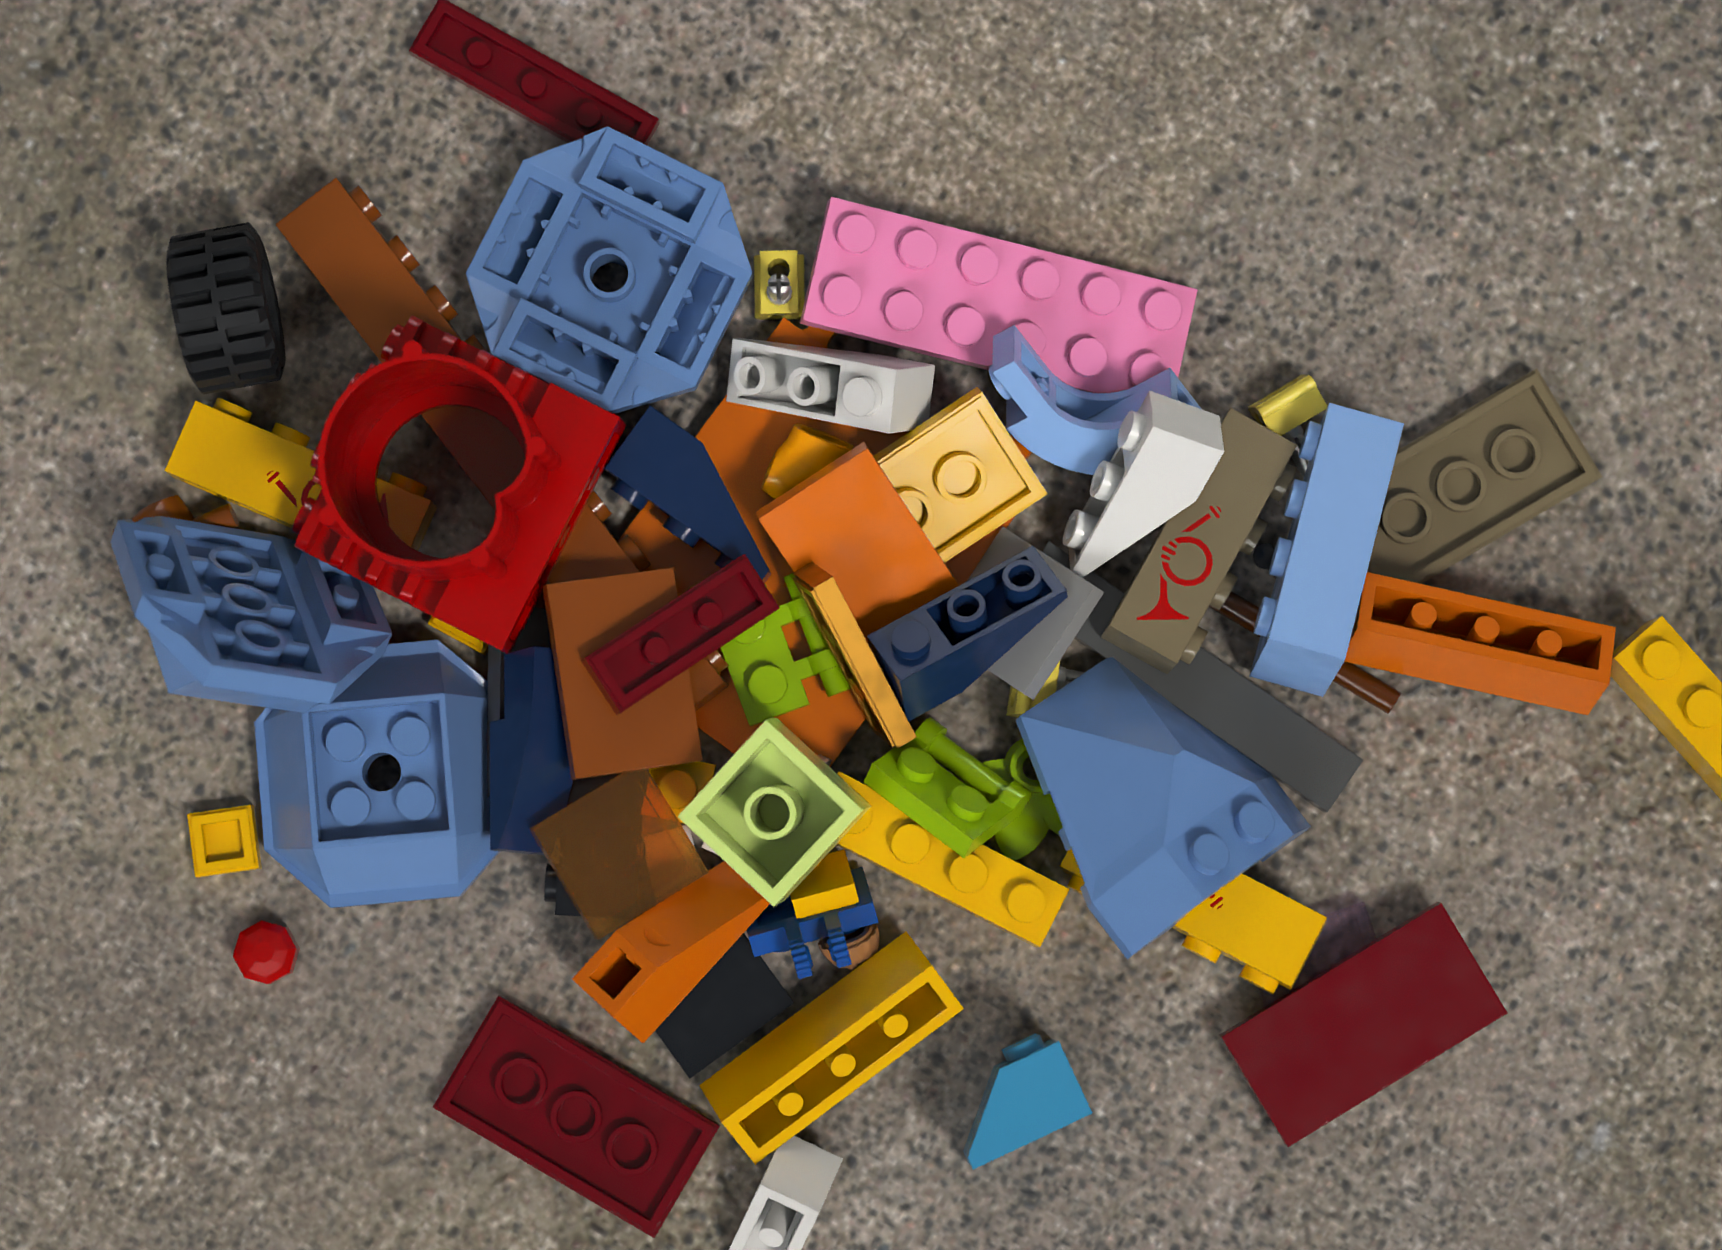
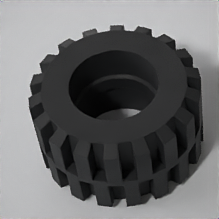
[166,222,286,395]

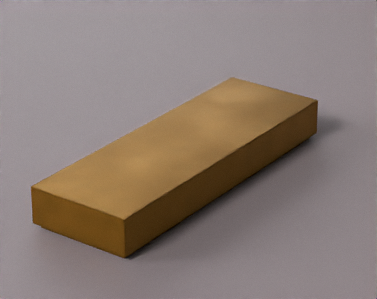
[793,562,916,749]

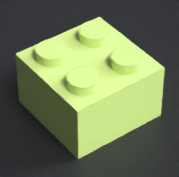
[677,717,871,907]

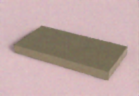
[1367,369,1603,584]

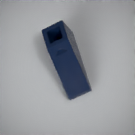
[605,406,771,584]
[867,546,1068,722]

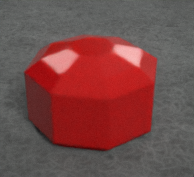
[233,920,300,984]

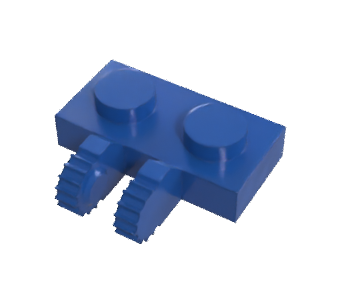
[747,867,879,979]

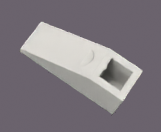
[726,338,935,434]
[1063,390,1224,578]

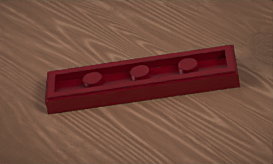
[409,0,660,145]

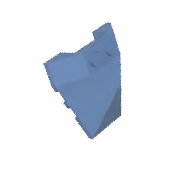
[1016,657,1311,959]

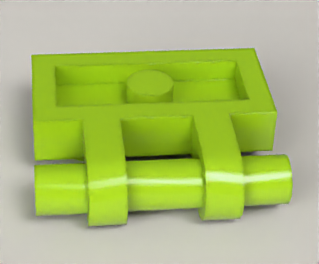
[720,573,850,727]

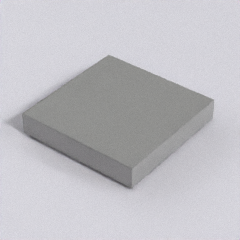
[967,527,1104,700]

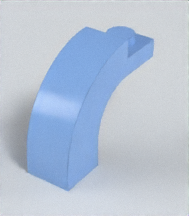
[989,325,1201,475]

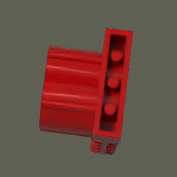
[292,315,626,654]

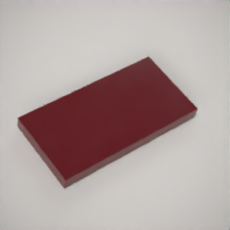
[1219,902,1507,1147]
[433,995,720,1238]

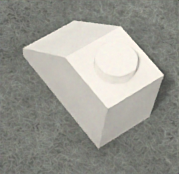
[729,1136,843,1250]

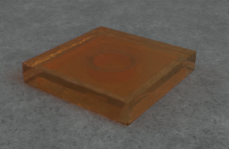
[529,769,709,940]

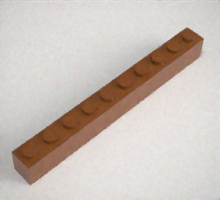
[275,178,729,712]

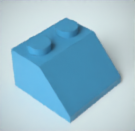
[963,1033,1092,1169]

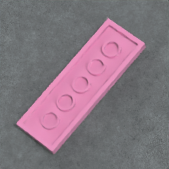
[800,197,1198,393]

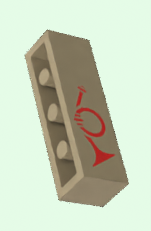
[1101,407,1297,675]

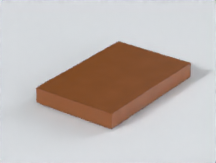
[543,568,703,780]

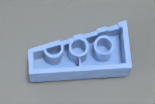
[1249,403,1404,697]

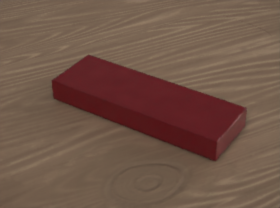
[581,554,780,715]

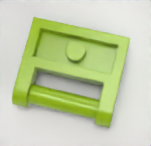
[863,717,1032,858]

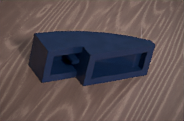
[490,646,573,855]

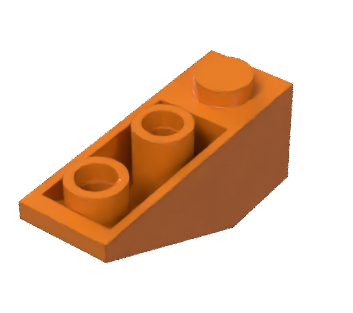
[572,861,770,1043]

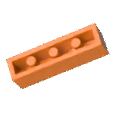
[1344,572,1616,715]

